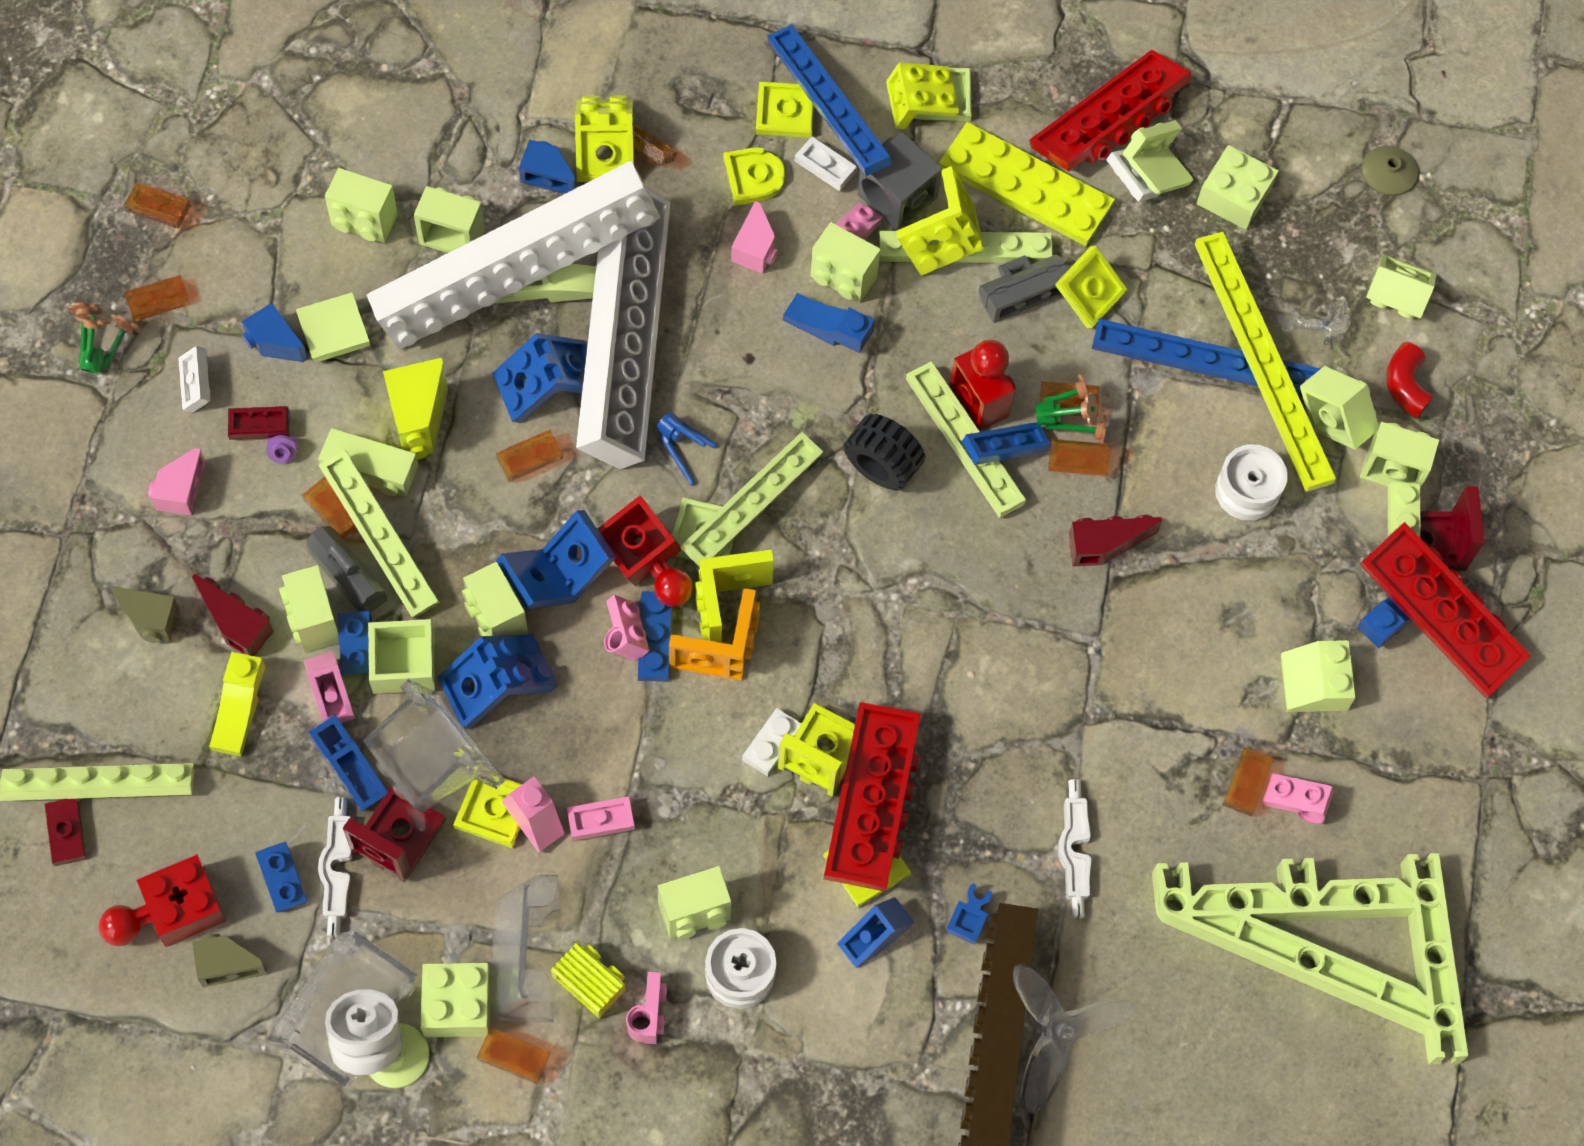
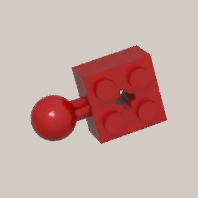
[949,339,1016,431]
[597,495,693,607]
[98,854,226,947]

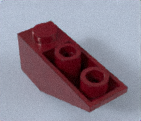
[1069,514,1162,567]
[192,573,274,656]

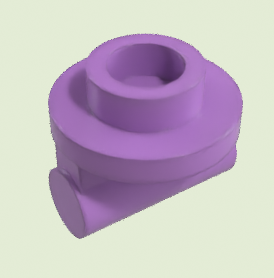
[266,435,299,464]

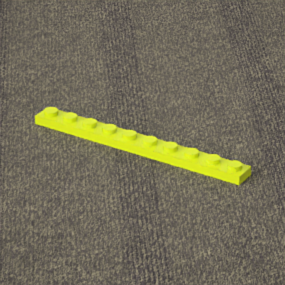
[1195,231,1336,492]

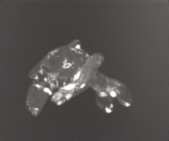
[1277,300,1351,345]

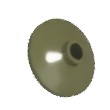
[1361,146,1418,196]

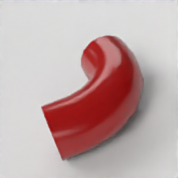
[1386,342,1434,419]

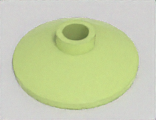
[370,1023,429,1088]

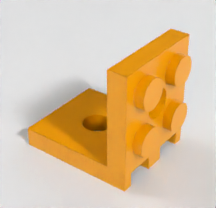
[669,588,761,681]

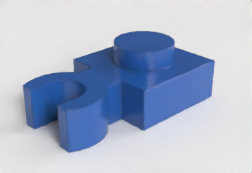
[946,883,992,945]

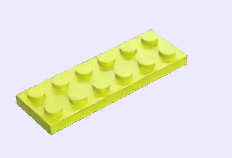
[939,122,1115,246]

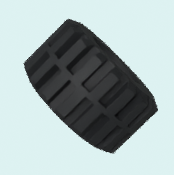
[843,413,926,491]

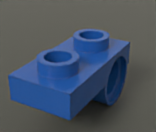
[338,611,372,675]
[255,841,307,913]

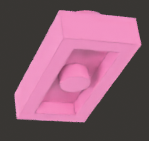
[567,796,635,841]

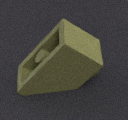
[112,586,179,643]
[192,934,267,987]

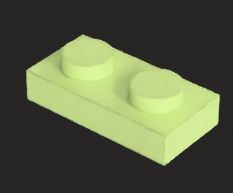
[1388,481,1420,537]

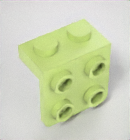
[1122,120,1193,194]

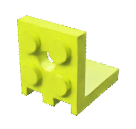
[575,95,634,182]
[896,166,984,276]
[695,549,774,643]
[778,703,855,797]

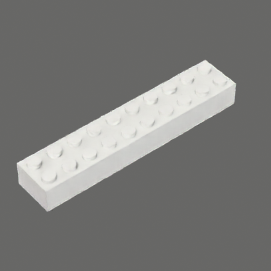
[366,161,661,350]
[576,188,671,469]

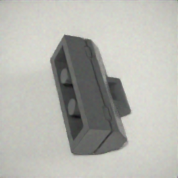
[979,254,1069,323]
[306,526,387,613]

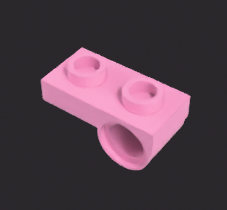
[836,202,883,240]
[604,594,649,661]
[1263,773,1334,824]
[626,972,667,1044]

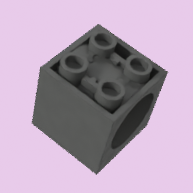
[858,132,942,231]

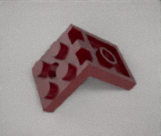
[1420,486,1485,571]
[342,786,446,883]

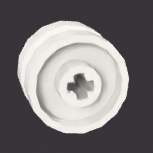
[1215,444,1288,521]
[705,928,777,1009]
[325,989,402,1075]

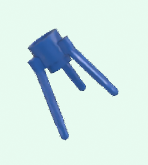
[657,412,717,486]

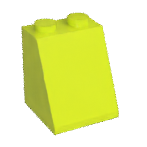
[383,357,448,460]

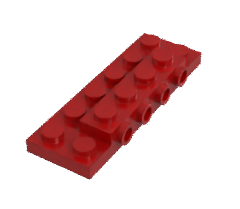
[1029,50,1192,172]
[1359,522,1531,698]
[823,702,921,892]

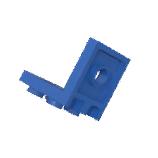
[492,333,588,423]
[495,510,616,609]
[437,634,558,729]

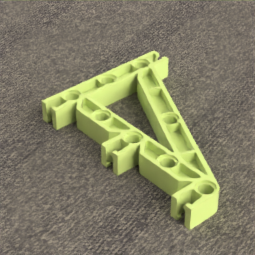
[1152,853,1468,1065]

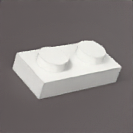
[794,137,857,192]
[1106,149,1159,202]
[178,346,211,413]
[742,708,802,777]

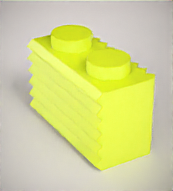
[551,942,626,1019]

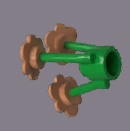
[68,302,143,374]
[1036,374,1107,447]

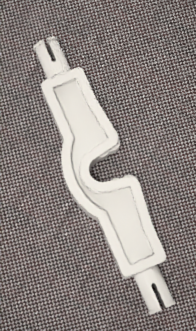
[1058,779,1091,919]
[318,797,352,938]

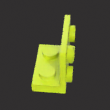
[886,62,959,129]

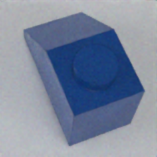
[519,139,576,194]
[242,303,307,362]
[837,897,914,968]

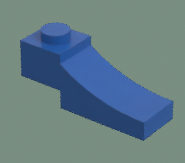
[783,293,875,353]
[1357,597,1412,649]
[307,715,387,811]

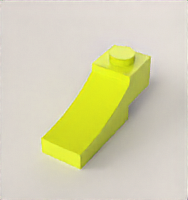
[209,652,265,757]

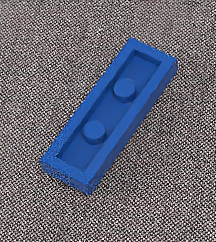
[962,422,1051,465]
[638,591,672,682]

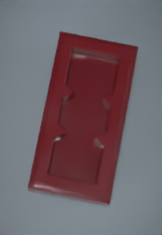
[228,406,290,440]
[44,798,86,866]

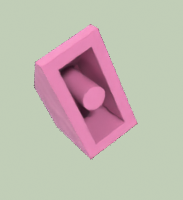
[731,201,778,274]
[148,448,205,516]
[303,651,355,723]
[502,776,565,853]

